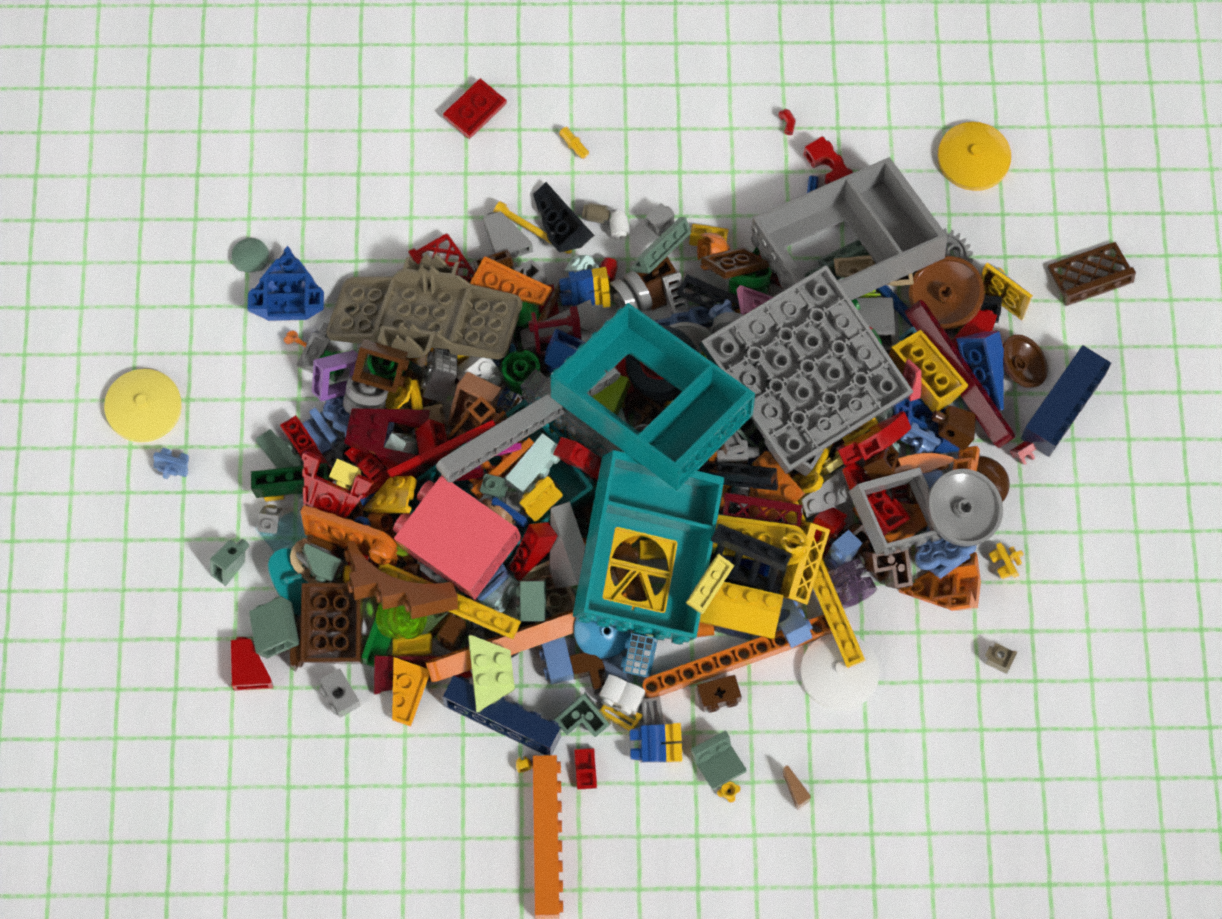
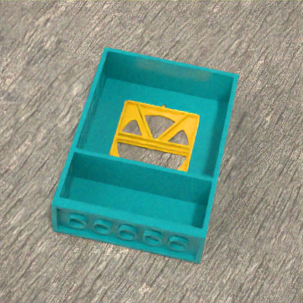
[572,450,724,645]

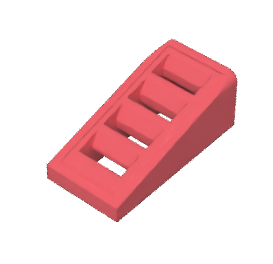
[903,360,921,401]

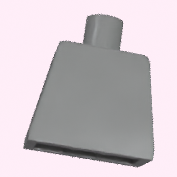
[716,440,759,465]

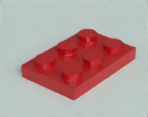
[443,78,507,139]

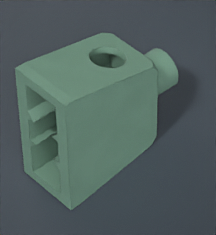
[210,539,250,586]

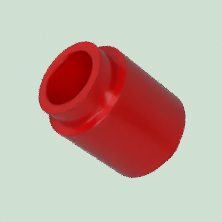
[599,258,618,283]

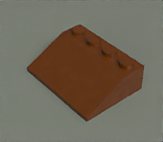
[301,583,363,664]

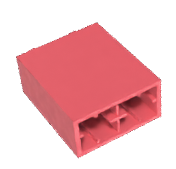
[393,475,522,600]

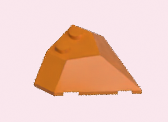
[898,552,981,611]

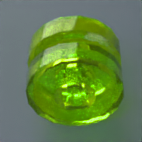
[376,603,427,639]

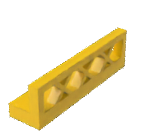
[779,522,830,605]

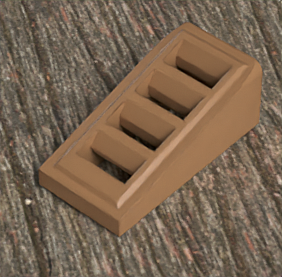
[783,765,811,810]

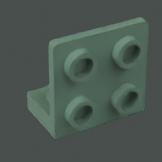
[691,730,747,790]

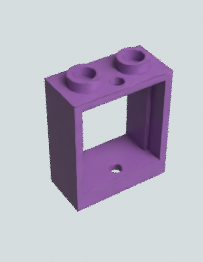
[311,350,358,401]

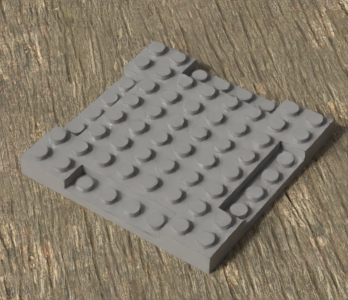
[699,265,914,474]

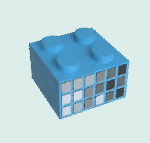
[621,633,658,678]

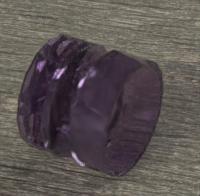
[829,559,878,609]

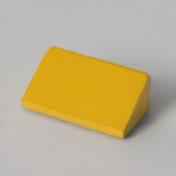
[689,224,729,246]

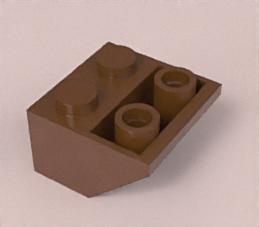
[636,256,680,311]

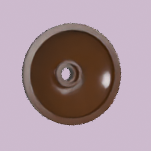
[1003,335,1048,388]
[977,456,1010,503]

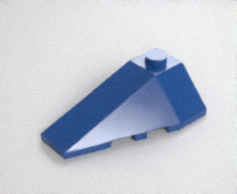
[956,331,1004,411]

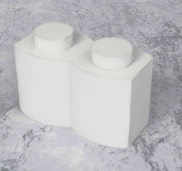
[599,674,645,715]

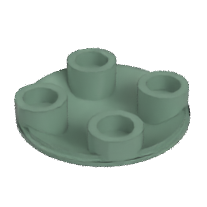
[231,238,269,272]

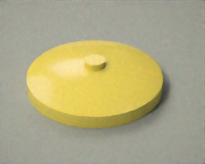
[104,369,182,442]

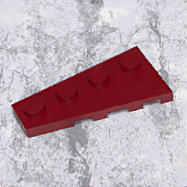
[374,655,443,695]

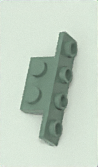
[256,429,304,498]

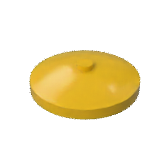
[937,122,1011,191]

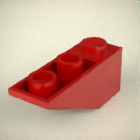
[509,522,558,581]

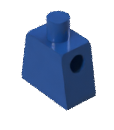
[544,329,586,373]

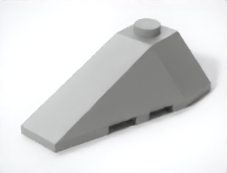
[549,502,585,588]

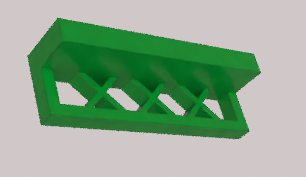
[361,604,404,668]

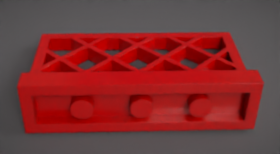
[408,233,475,283]

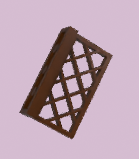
[1047,242,1136,306]

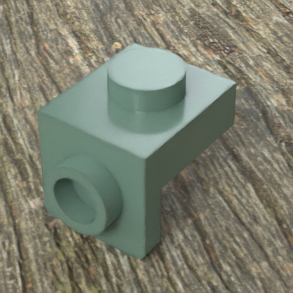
[480,474,508,500]

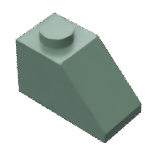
[302,543,341,583]

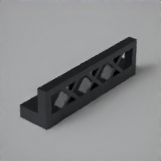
[677,274,740,311]
[697,461,778,491]

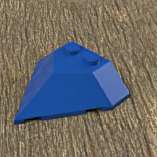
[247,245,324,321]
[893,398,959,454]

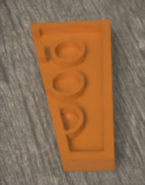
[470,256,552,306]

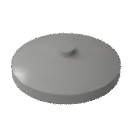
[926,469,1003,547]

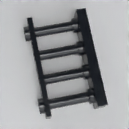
[709,524,792,594]

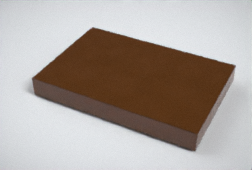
[701,247,768,279]

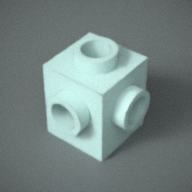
[564,254,598,274]

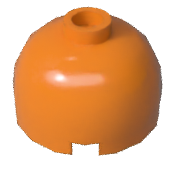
[697,233,730,270]

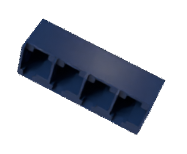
[1020,345,1112,457]

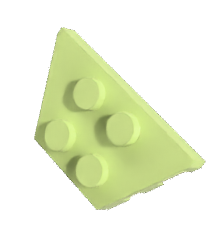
[468,635,515,712]

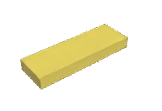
[685,554,734,614]

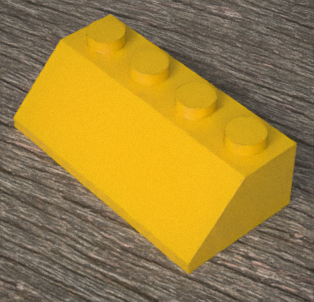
[889,330,968,412]
[699,582,784,639]

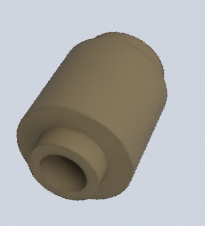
[582,203,610,224]

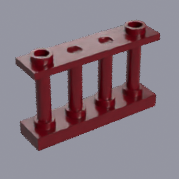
[529,306,582,384]

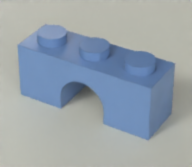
[778,598,813,648]

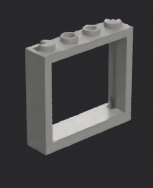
[849,467,941,556]

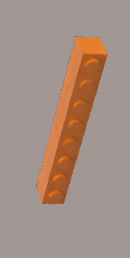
[533,755,563,919]

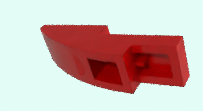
[836,411,911,467]
[280,415,334,482]

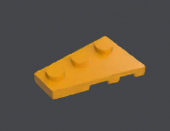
[392,657,429,727]

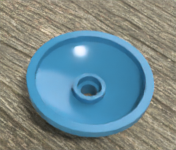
[574,618,632,659]

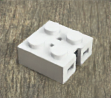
[456,356,505,386]

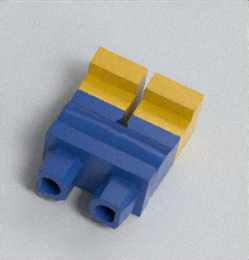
[559,267,611,308]
[629,723,682,763]

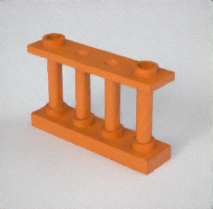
[469,411,534,500]

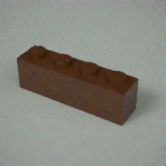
[612,543,654,602]

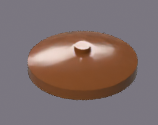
[909,256,985,330]

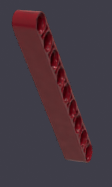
[905,299,1015,449]

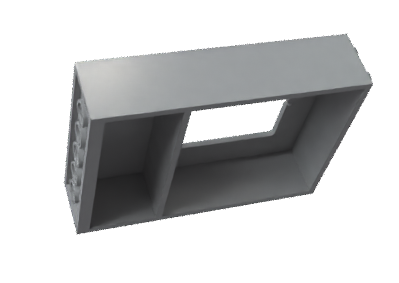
[751,157,947,300]

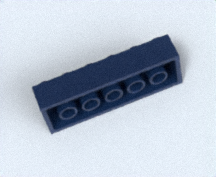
[443,676,561,755]

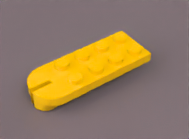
[711,515,808,565]

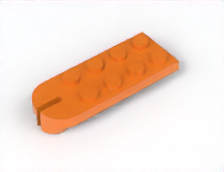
[301,505,398,565]

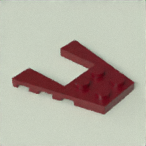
[344,408,430,476]

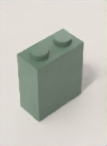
[249,597,300,659]

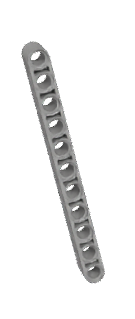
[436,367,620,483]

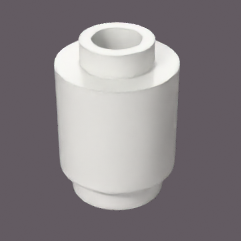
[609,211,630,240]

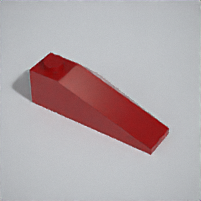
[842,462,911,537]

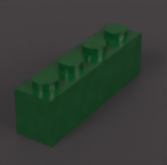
[251,463,332,498]

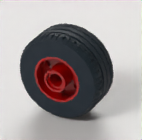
[625,325,699,402]

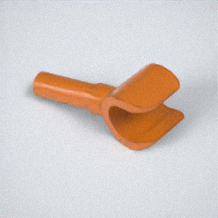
[283,330,307,347]

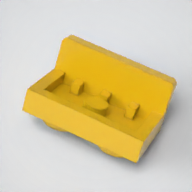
[520,476,563,522]

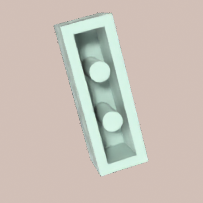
[505,433,560,495]

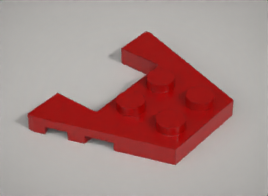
[302,451,374,519]

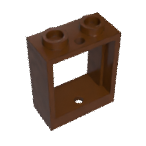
[352,339,410,393]

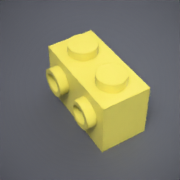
[329,459,361,489]

